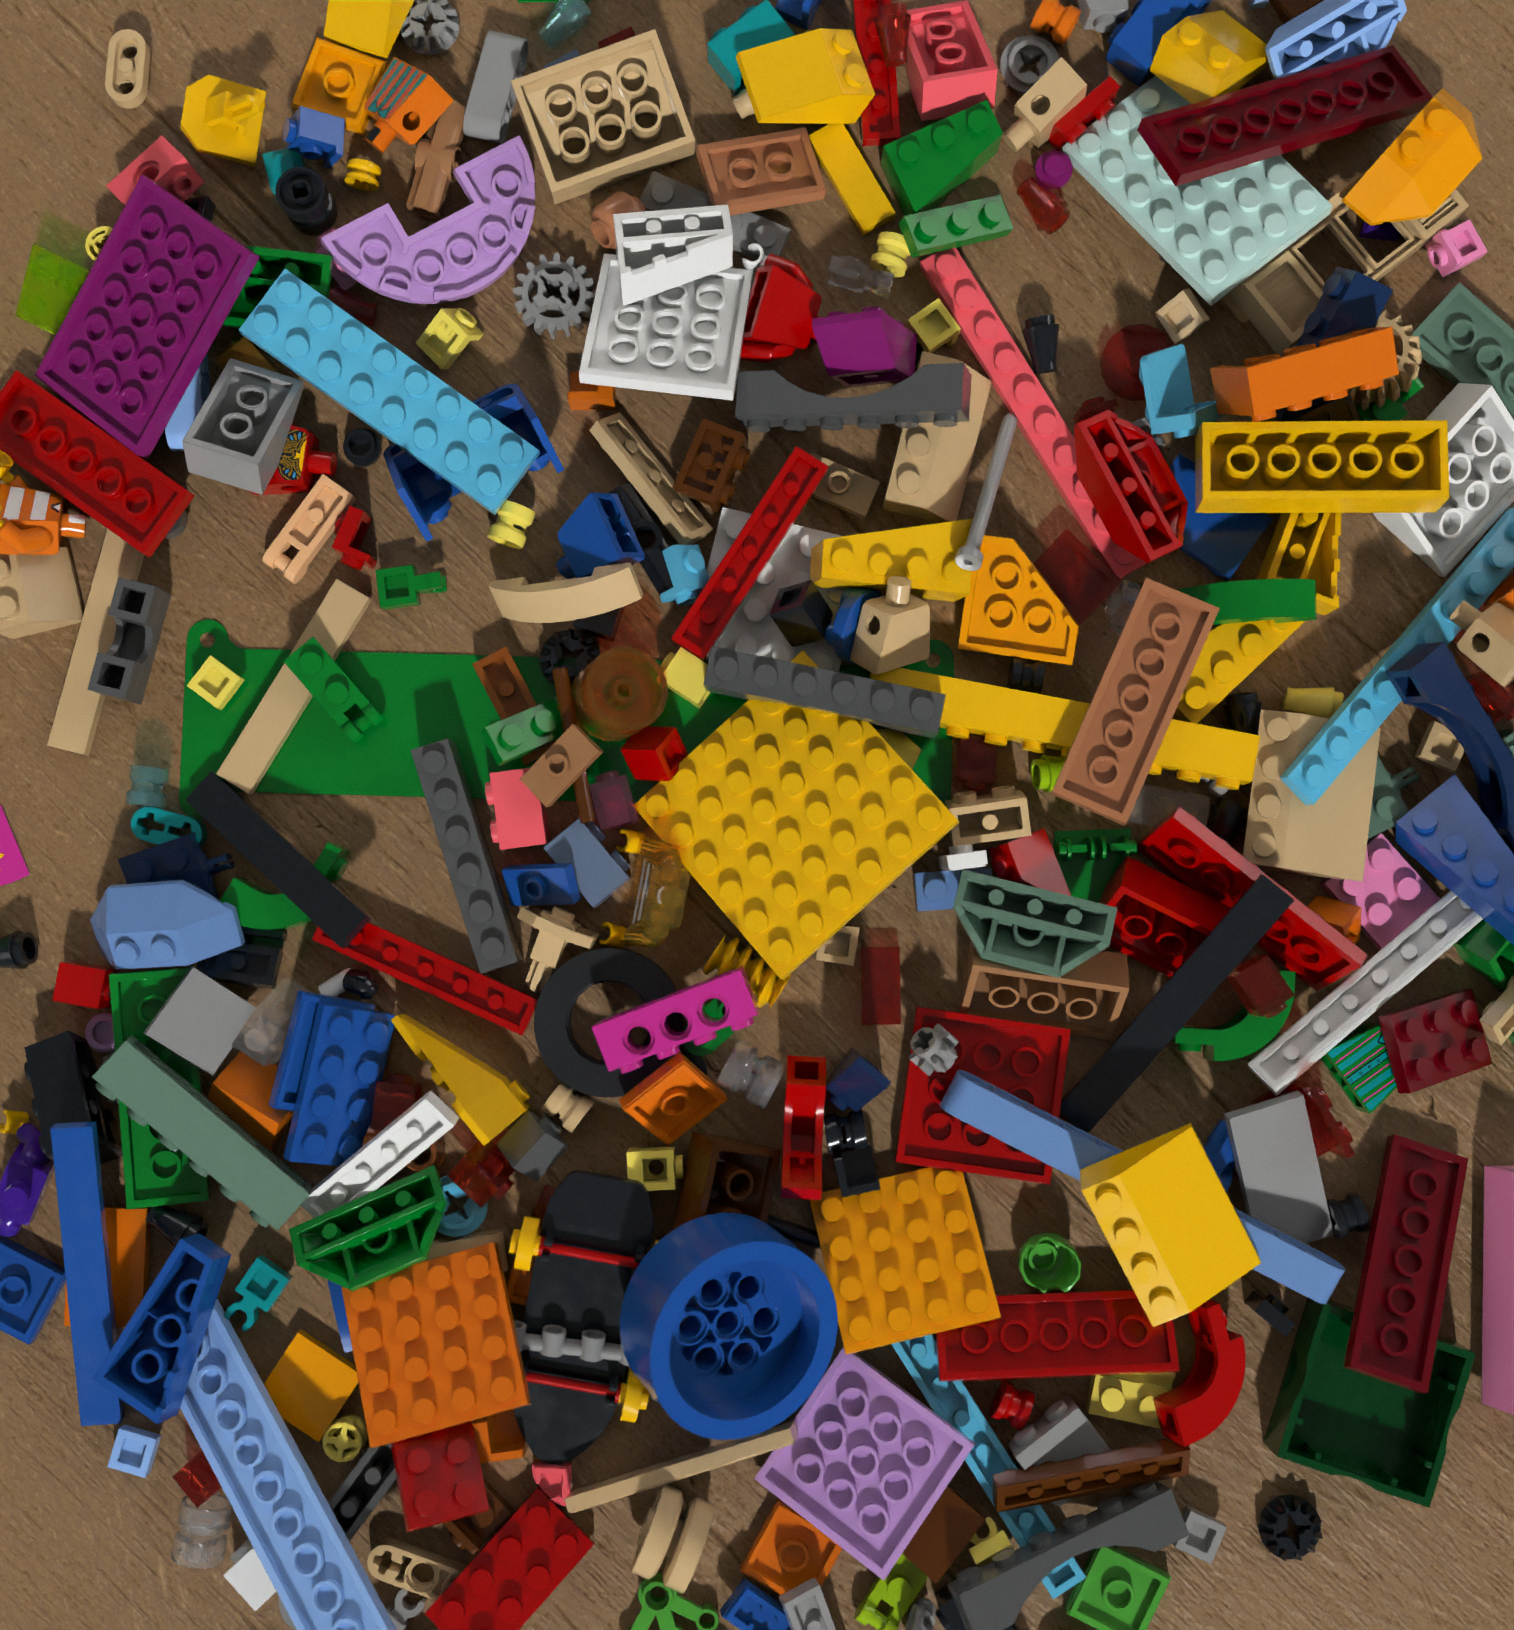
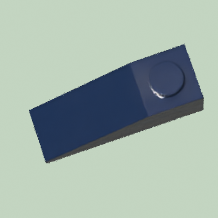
[826,1048,891,1112]

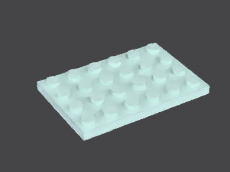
[1062,76,1333,306]

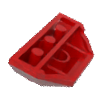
[1074,409,1188,563]

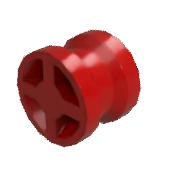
[989,1379,1035,1430]

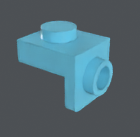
[659,544,709,606]

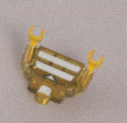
[599,830,690,948]

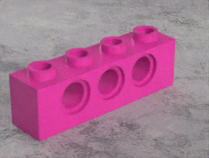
[592,966,760,1074]

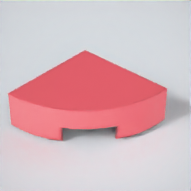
[532,1460,573,1506]

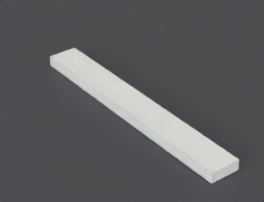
[1248,890,1483,1096]

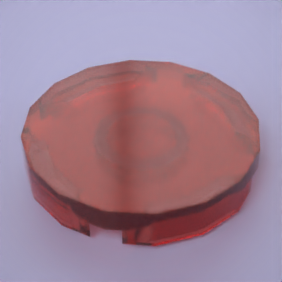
[1100,324,1173,401]

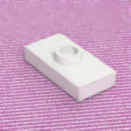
[938,844,988,871]

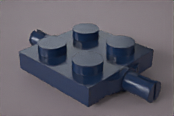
[118,832,235,901]

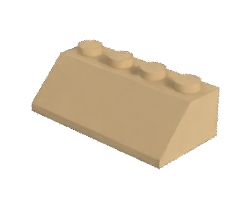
[882,351,992,523]

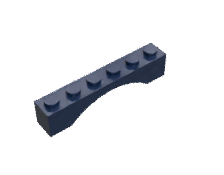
[1385,642,1514,854]

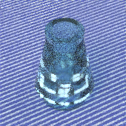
[537,0,592,49]

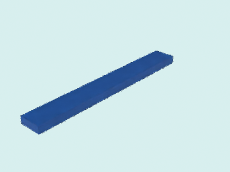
[50,1122,125,1426]

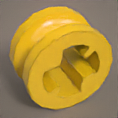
[344,159,382,192]

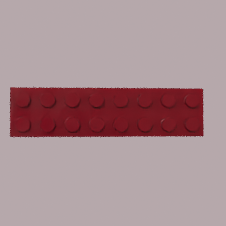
[1137,45,1433,186]

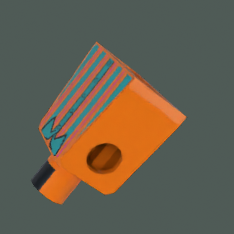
[364,57,454,153]

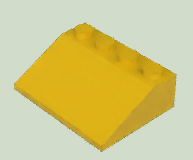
[1080,1123,1261,1327]

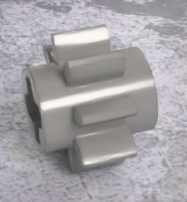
[908,1024,959,1076]

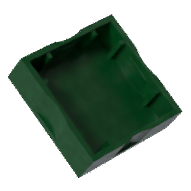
[1263,1297,1476,1508]

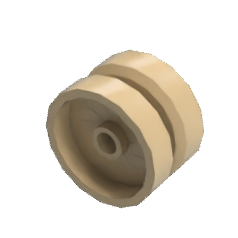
[630,1484,715,1594]

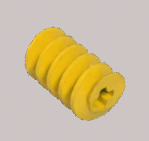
[702,934,791,1009]

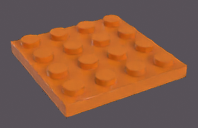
[341,1242,531,1448]

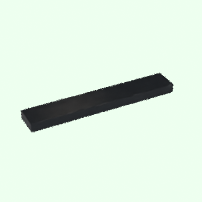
[186,771,371,949]

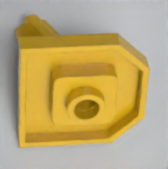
[180,75,266,167]

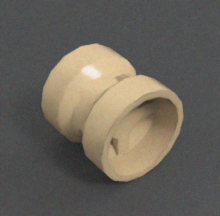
[541,1081,595,1133]

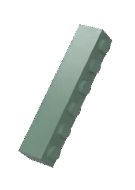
[92,1035,312,1231]

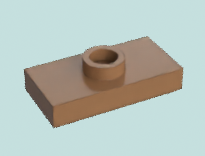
[520,724,603,807]

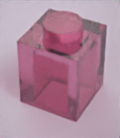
[589,771,640,832]

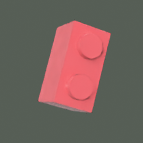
[485,767,551,850]

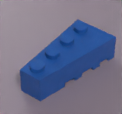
[1396,774,1514,945]
[93,1233,231,1424]

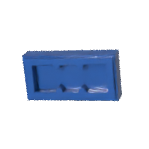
[502,863,581,906]
[720,1578,791,1630]

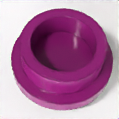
[1035,150,1073,189]

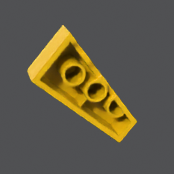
[809,518,973,602]

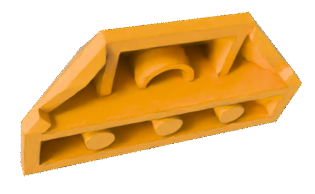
[1342,88,1483,226]

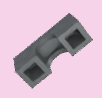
[87,577,171,705]

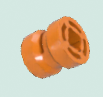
[1030,0,1082,47]

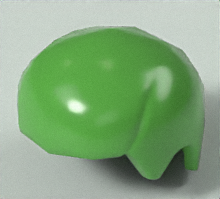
[1017,1232,1082,1294]

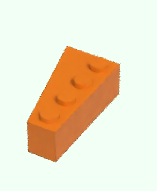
[1210,327,1399,422]

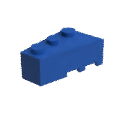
[1105,0,1212,87]

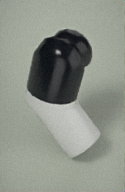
[318,968,378,1000]

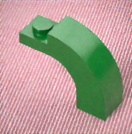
[220,842,350,930]
[1170,968,1296,1061]

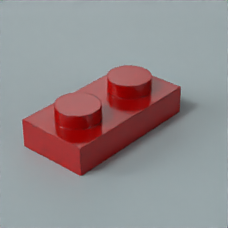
[1048,76,1120,151]

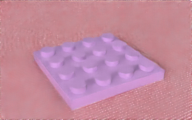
[754,1347,975,1581]

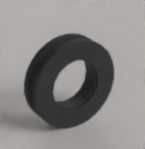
[534,948,684,1097]

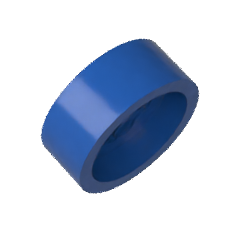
[620,1213,838,1440]

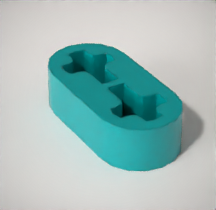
[131,807,208,848]

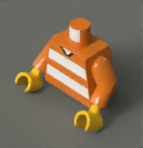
[0,450,86,555]

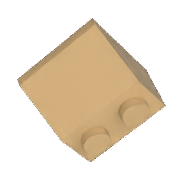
[0,547,84,639]

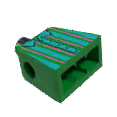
[1320,1022,1397,1114]

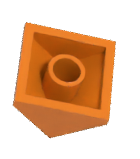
[208,1046,294,1152]

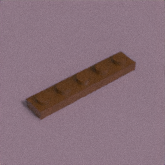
[993,1439,1191,1513]

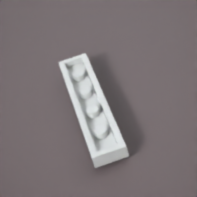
[301,1090,459,1218]

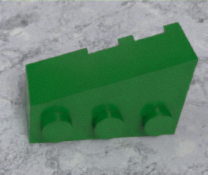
[880,100,1003,216]

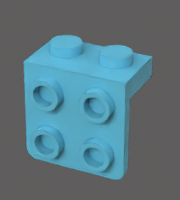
[1139,344,1226,438]

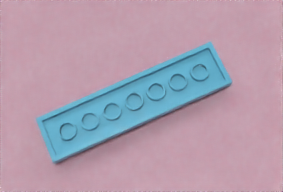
[239,269,540,515]

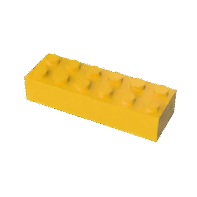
[1195,420,1449,513]

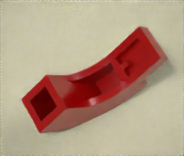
[781,1055,826,1200]
[1153,1300,1246,1447]

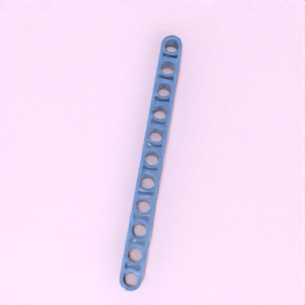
[939,1070,1345,1304]

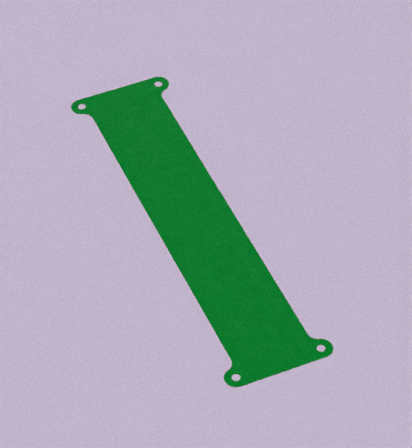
[179,619,954,819]

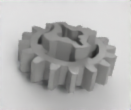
[513,252,595,339]

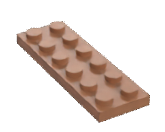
[1051,578,1220,825]

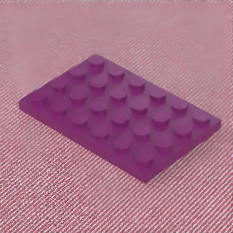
[35,175,260,458]

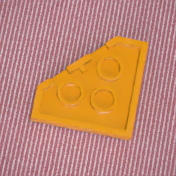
[958,535,1079,665]

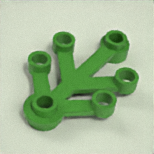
[626,1572,719,1630]

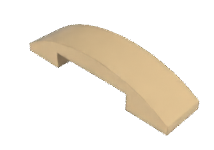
[489,562,643,623]

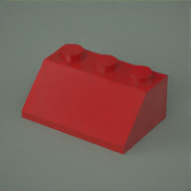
[1098,856,1230,977]

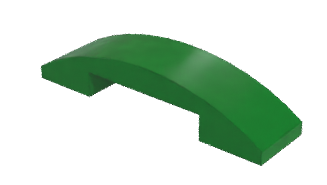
[1177,579,1317,625]

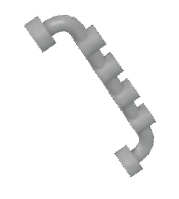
[514,1320,657,1401]

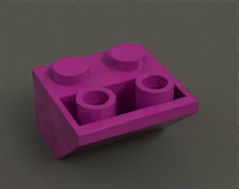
[812,306,917,388]

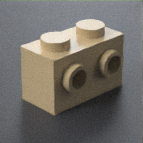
[945,785,1032,846]

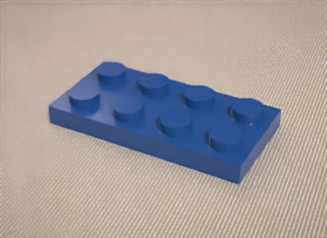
[283,1003,396,1166]

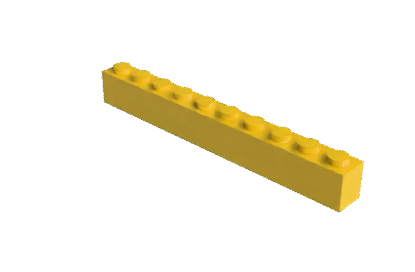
[870,668,1260,790]

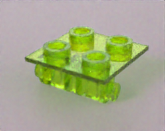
[15,244,90,335]

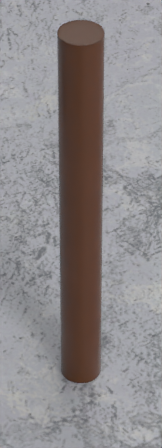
[552,667,596,824]

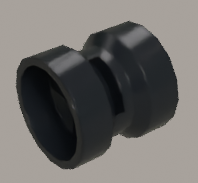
[823,1110,867,1154]

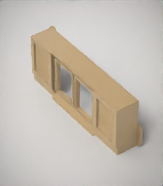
[1221,170,1469,356]

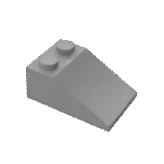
[182,358,304,495]

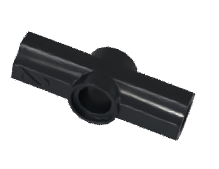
[609,482,673,595]

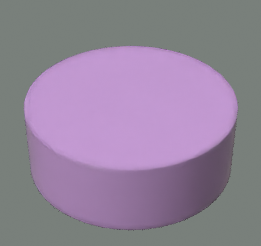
[85,1013,115,1052]

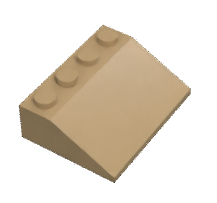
[511,29,695,205]
[1243,710,1381,882]

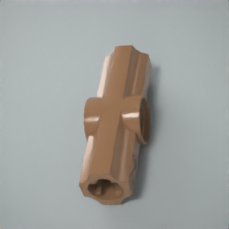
[406,100,466,221]

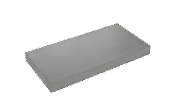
[1224,1090,1334,1244]

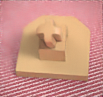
[517,905,600,992]

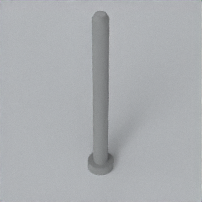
[955,413,1017,571]

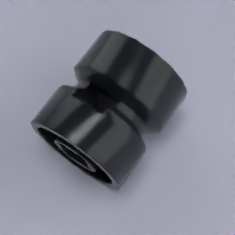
[275,167,337,236]

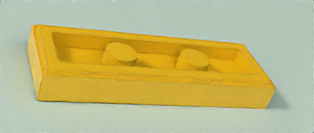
[809,124,896,236]

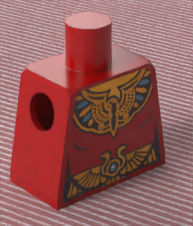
[247,425,337,495]

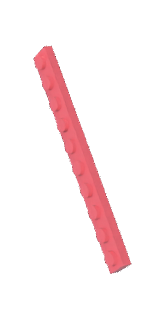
[919,248,1148,583]

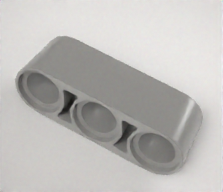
[463,30,529,144]

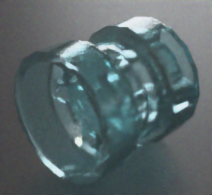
[125,765,170,808]

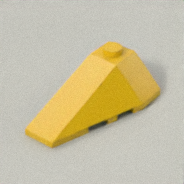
[391,1013,531,1146]

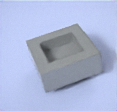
[1172,1506,1227,1564]

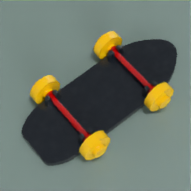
[509,1170,659,1464]

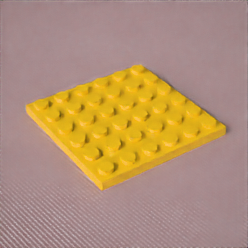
[633,650,959,980]

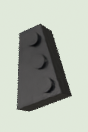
[24,1031,123,1165]

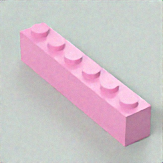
[1481,1165,1514,1415]

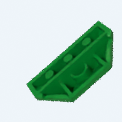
[223,245,333,327]
[289,1165,447,1292]

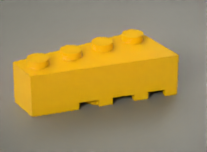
[1172,620,1305,724]

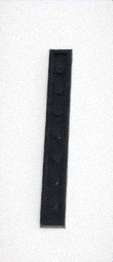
[1060,873,1294,1133]

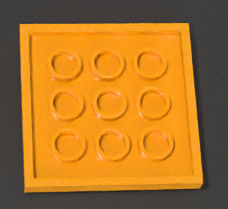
[809,1167,1001,1355]

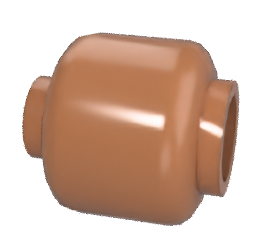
[590,191,646,250]

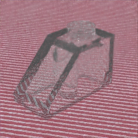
[232,977,310,1066]

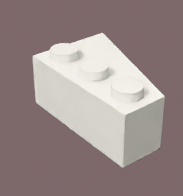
[613,204,733,306]

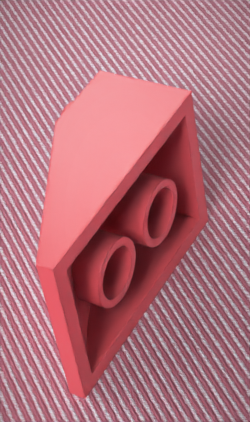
[895,0,998,121]

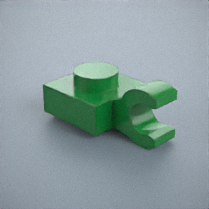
[1356,377,1424,421]
[375,565,448,610]

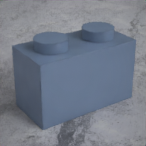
[543,818,631,908]

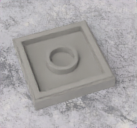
[144,966,259,1076]

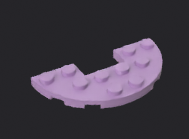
[321,135,535,304]

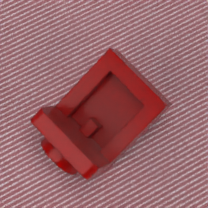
[332,506,377,570]

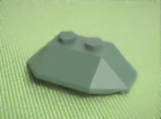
[953,869,1117,978]

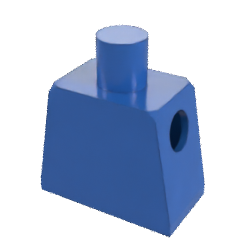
[556,493,646,579]

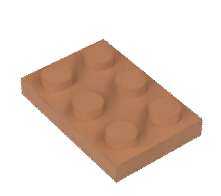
[696,127,826,216]

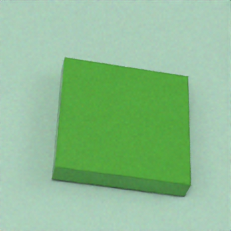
[1064,1546,1171,1630]

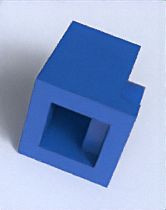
[282,106,345,168]

